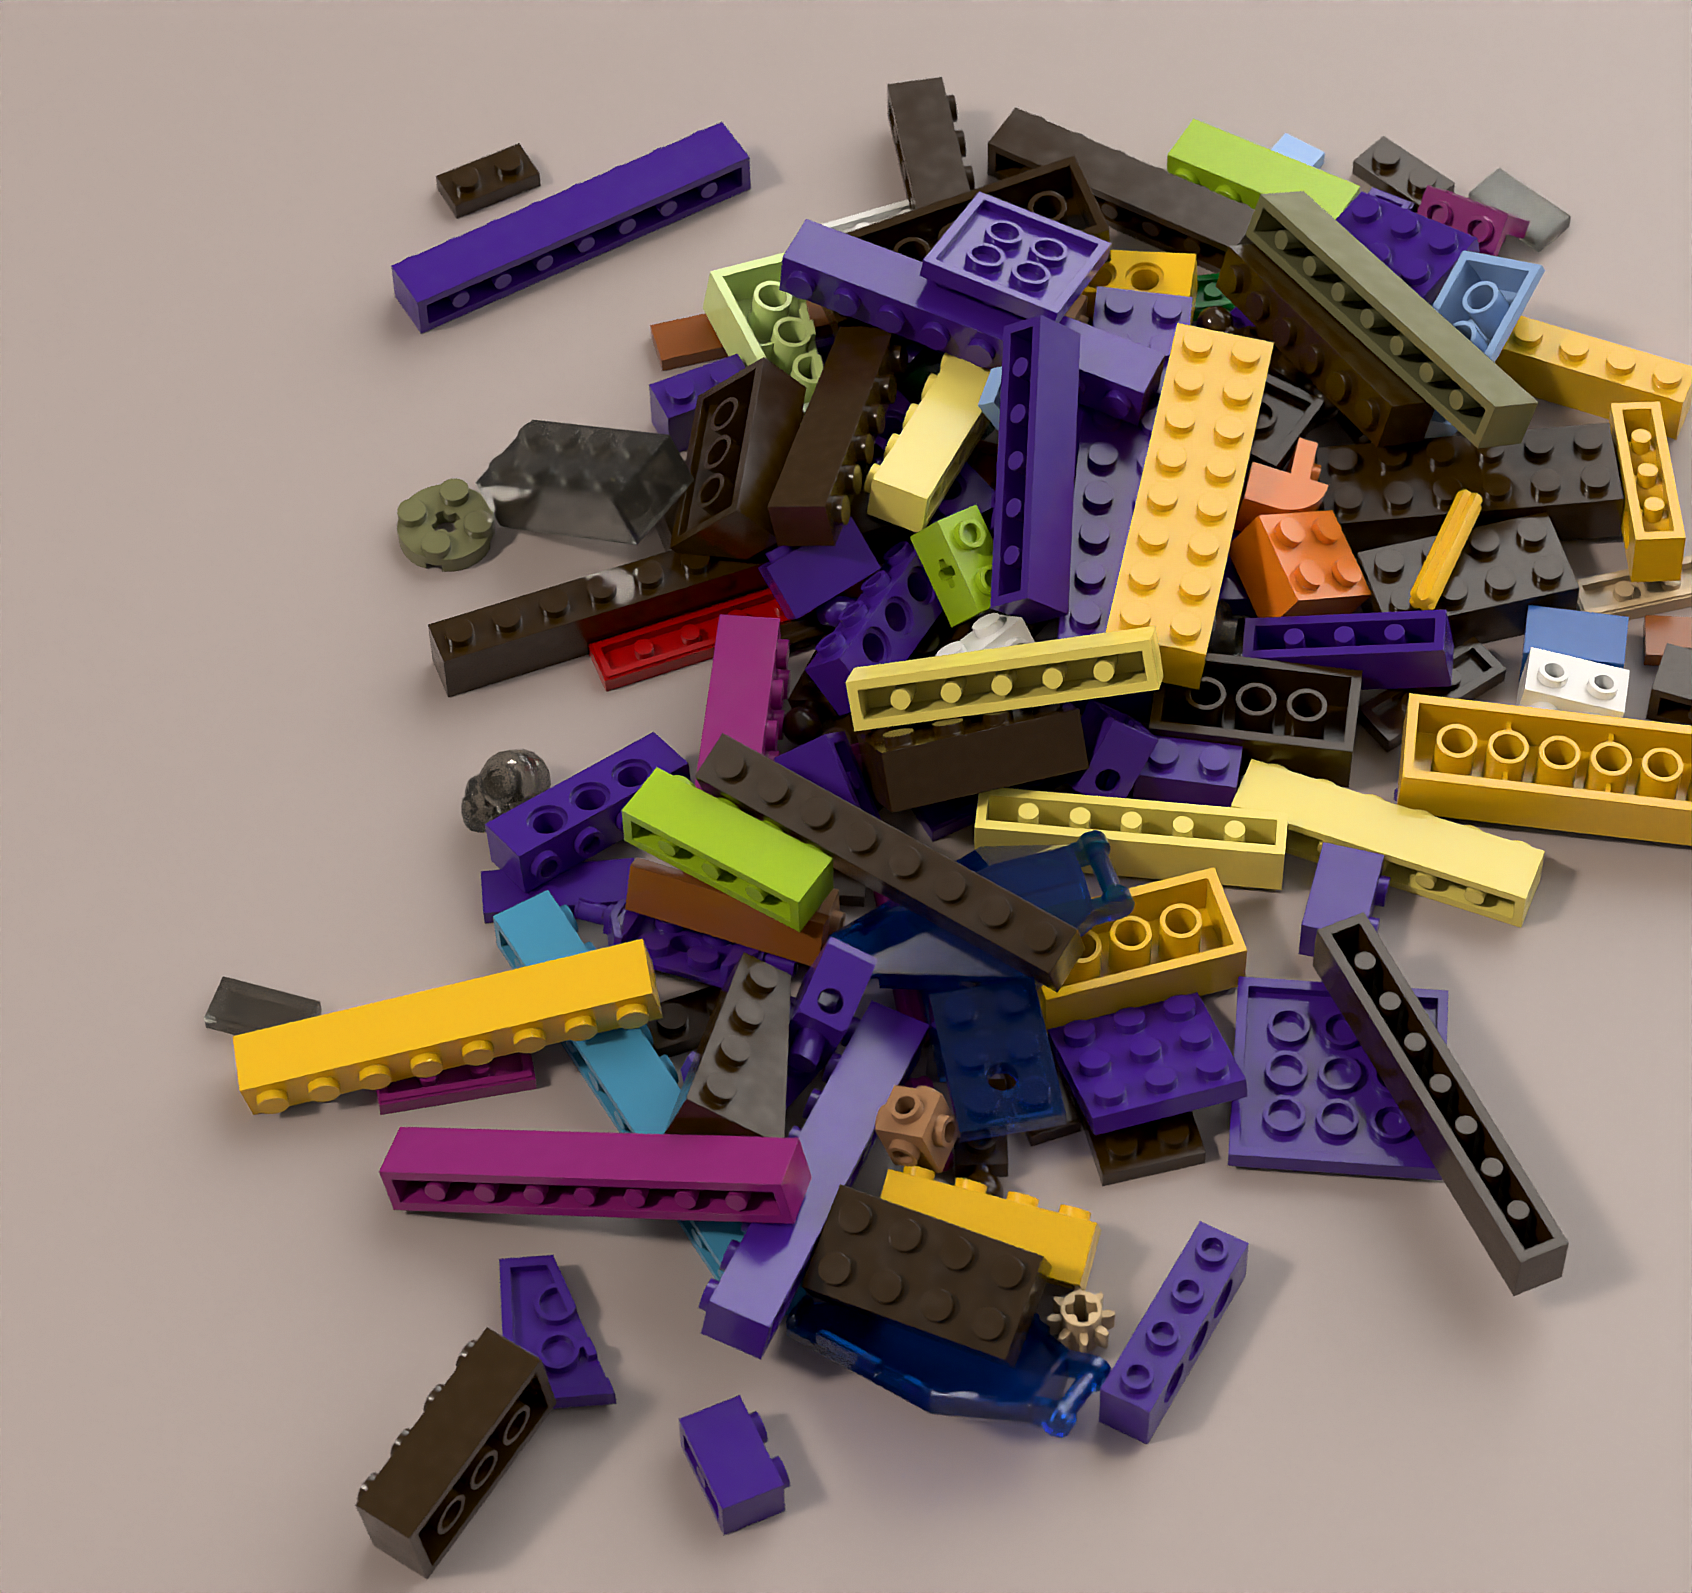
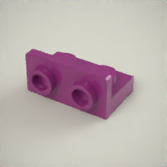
[1417,185,1530,256]

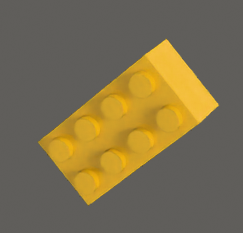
[1022,867,1247,1035]

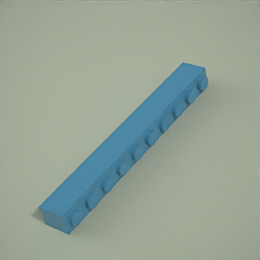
[493,890,807,1316]

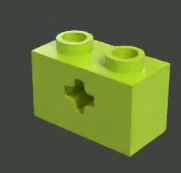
[910,504,993,627]

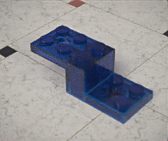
[909,932,1066,1143]

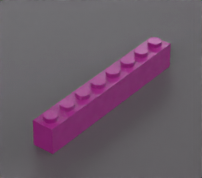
[379,1127,812,1224]

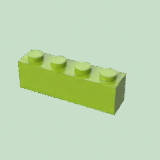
[1167,118,1360,219]
[622,767,834,932]

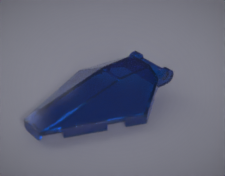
[827,830,1135,993]
[786,1295,1111,1438]

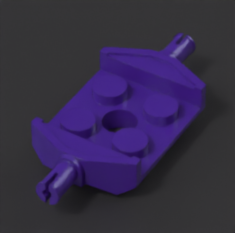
[574,897,799,988]

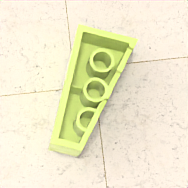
[703,253,823,425]

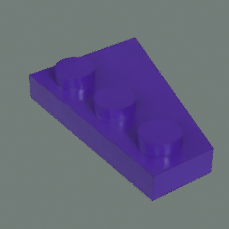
[499,1255,617,1409]

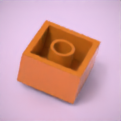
[1229,510,1372,618]

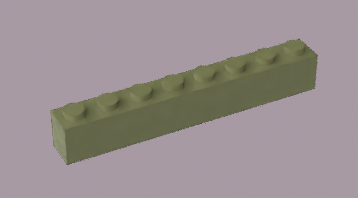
[1245,191,1539,448]

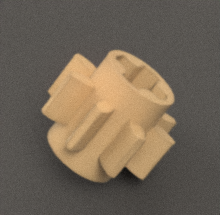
[1047,1286,1115,1358]

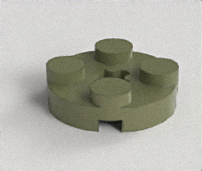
[397,478,495,572]

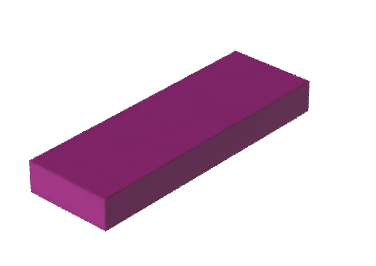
[376,1052,537,1115]

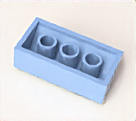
[1425,250,1545,438]

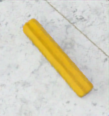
[1409,489,1483,610]

